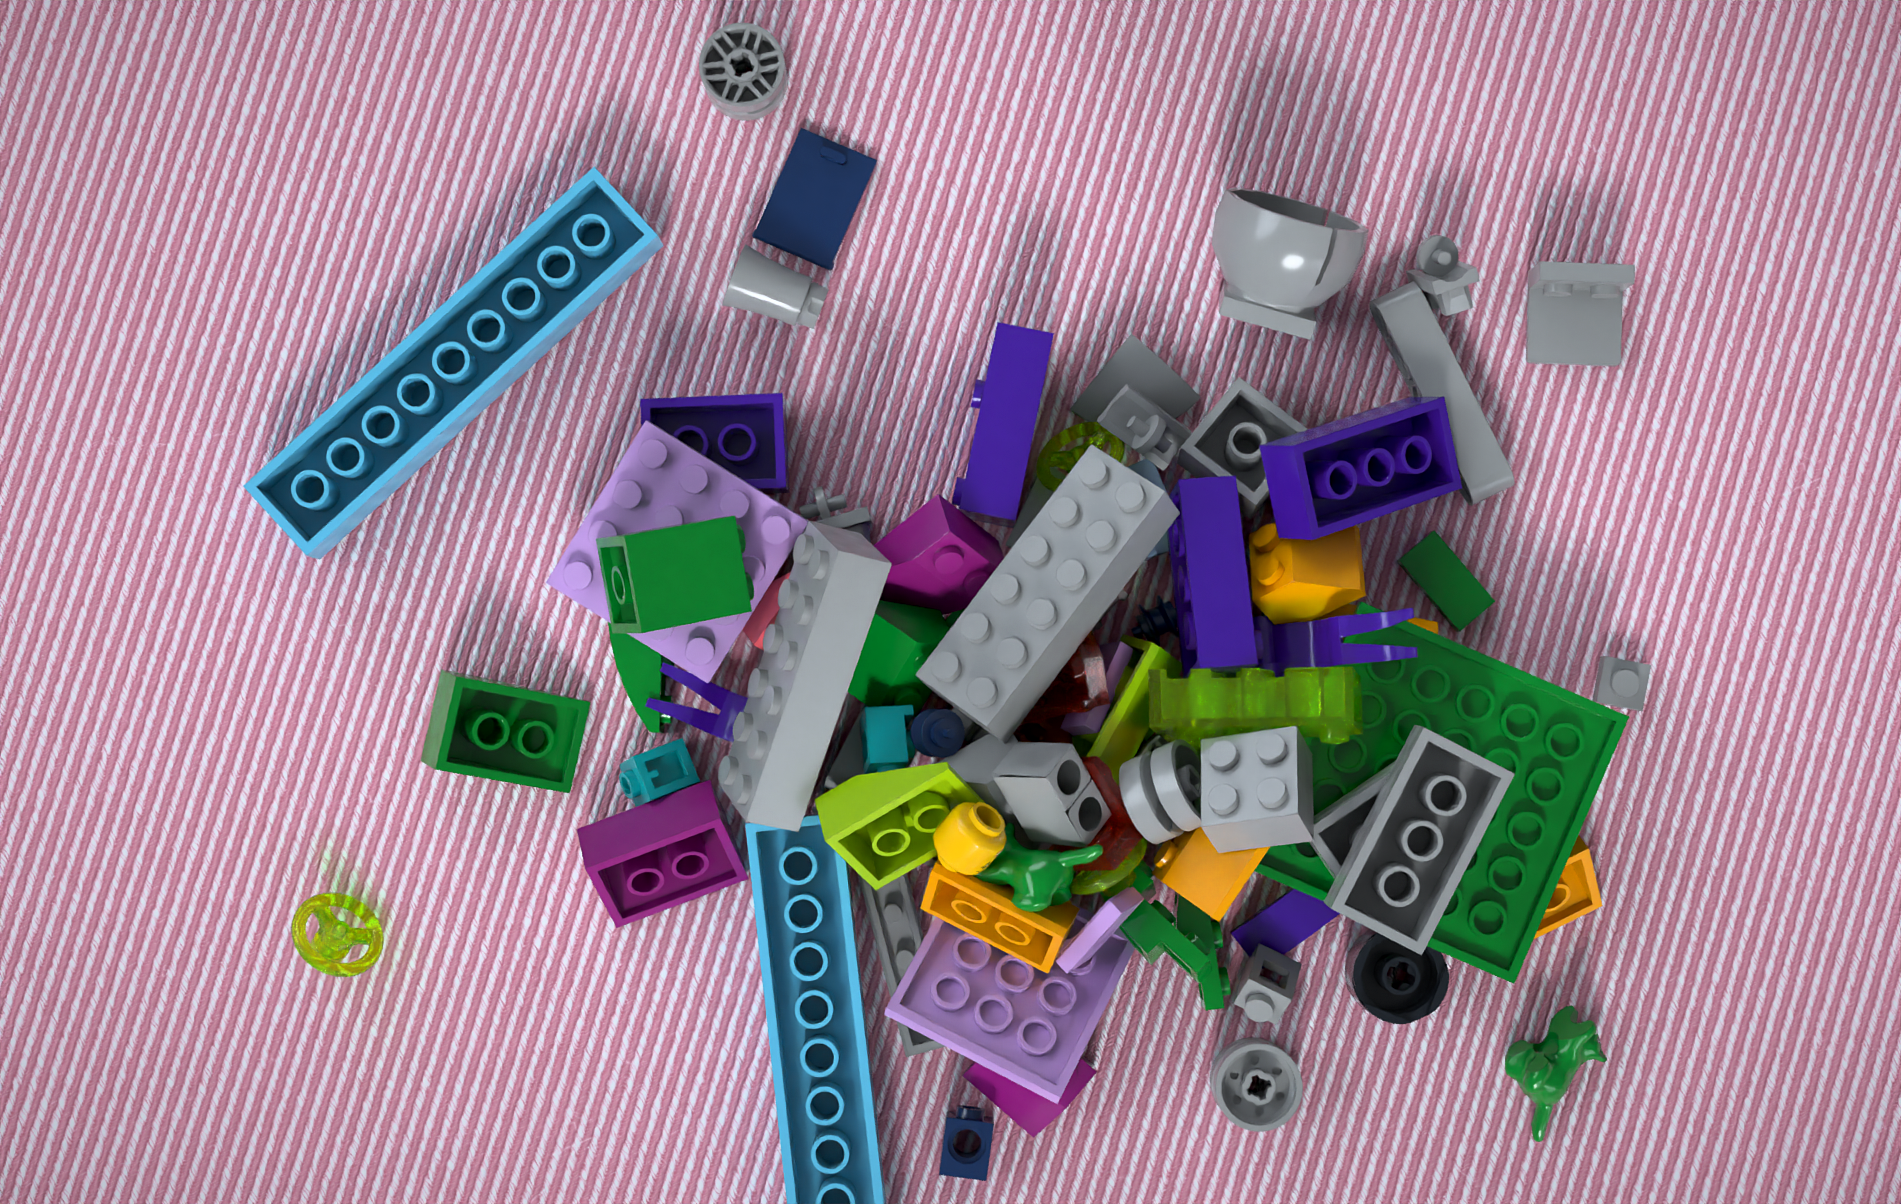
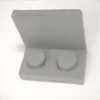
[1526,261,1635,367]

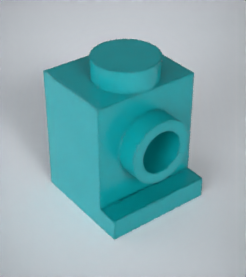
[859,705,915,774]

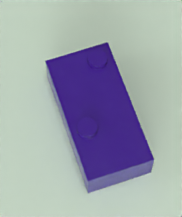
[952,322,1054,528]
[1259,396,1462,540]
[1167,475,1263,688]

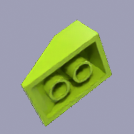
[815,762,985,890]

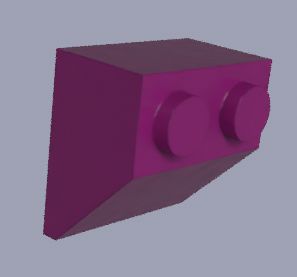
[962,1054,1097,1138]

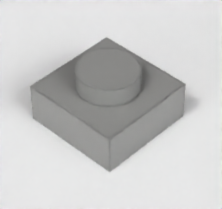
[1592,656,1651,711]

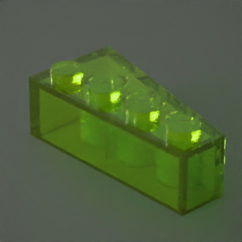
[1148,667,1363,751]

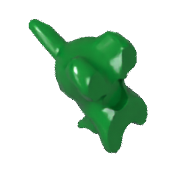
[973,822,1103,912]
[1505,1005,1607,1142]

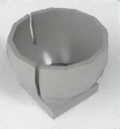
[1212,187,1369,340]

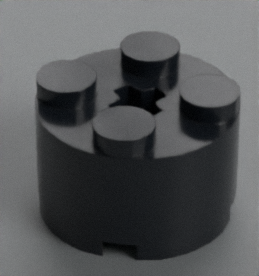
[1345,929,1449,1024]

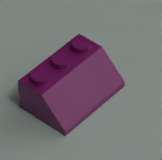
[577,780,749,928]

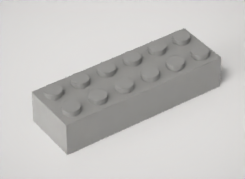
[915,444,1180,744]
[718,520,892,832]

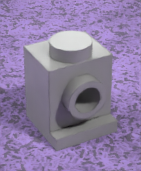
[1233,943,1302,1025]

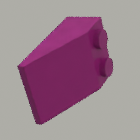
[873,494,1004,615]

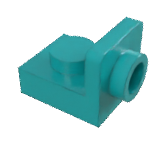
[619,738,700,807]

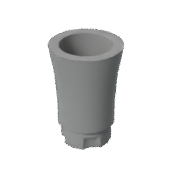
[722,244,829,329]

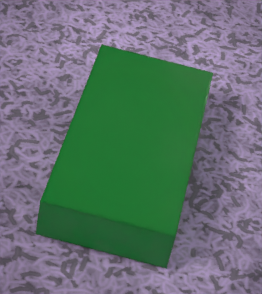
[1396,530,1495,632]

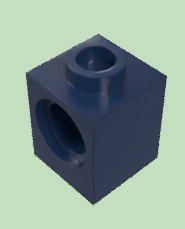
[939,1105,994,1181]

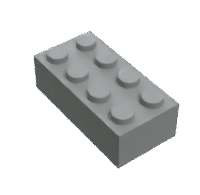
[1324,725,1515,955]

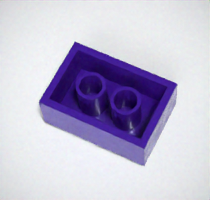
[640,393,790,494]

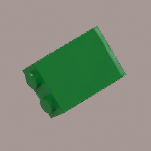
[596,516,754,633]

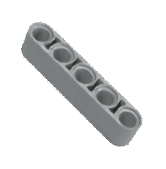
[1370,281,1515,506]

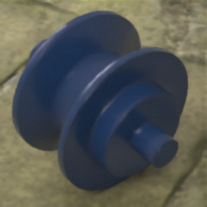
[1131,595,1178,646]
[911,709,965,758]

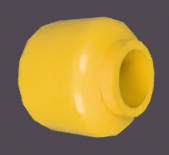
[933,802,1007,875]

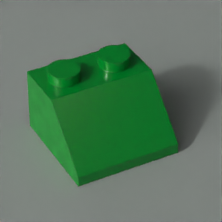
[847,600,949,717]

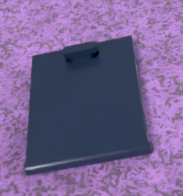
[752,128,877,271]

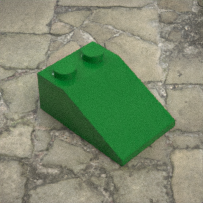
[421,669,590,793]

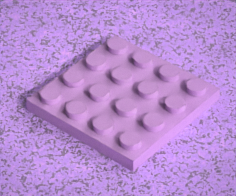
[546,420,808,683]
[884,903,1135,1104]

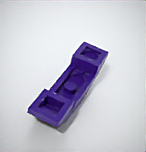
[1230,888,1340,970]

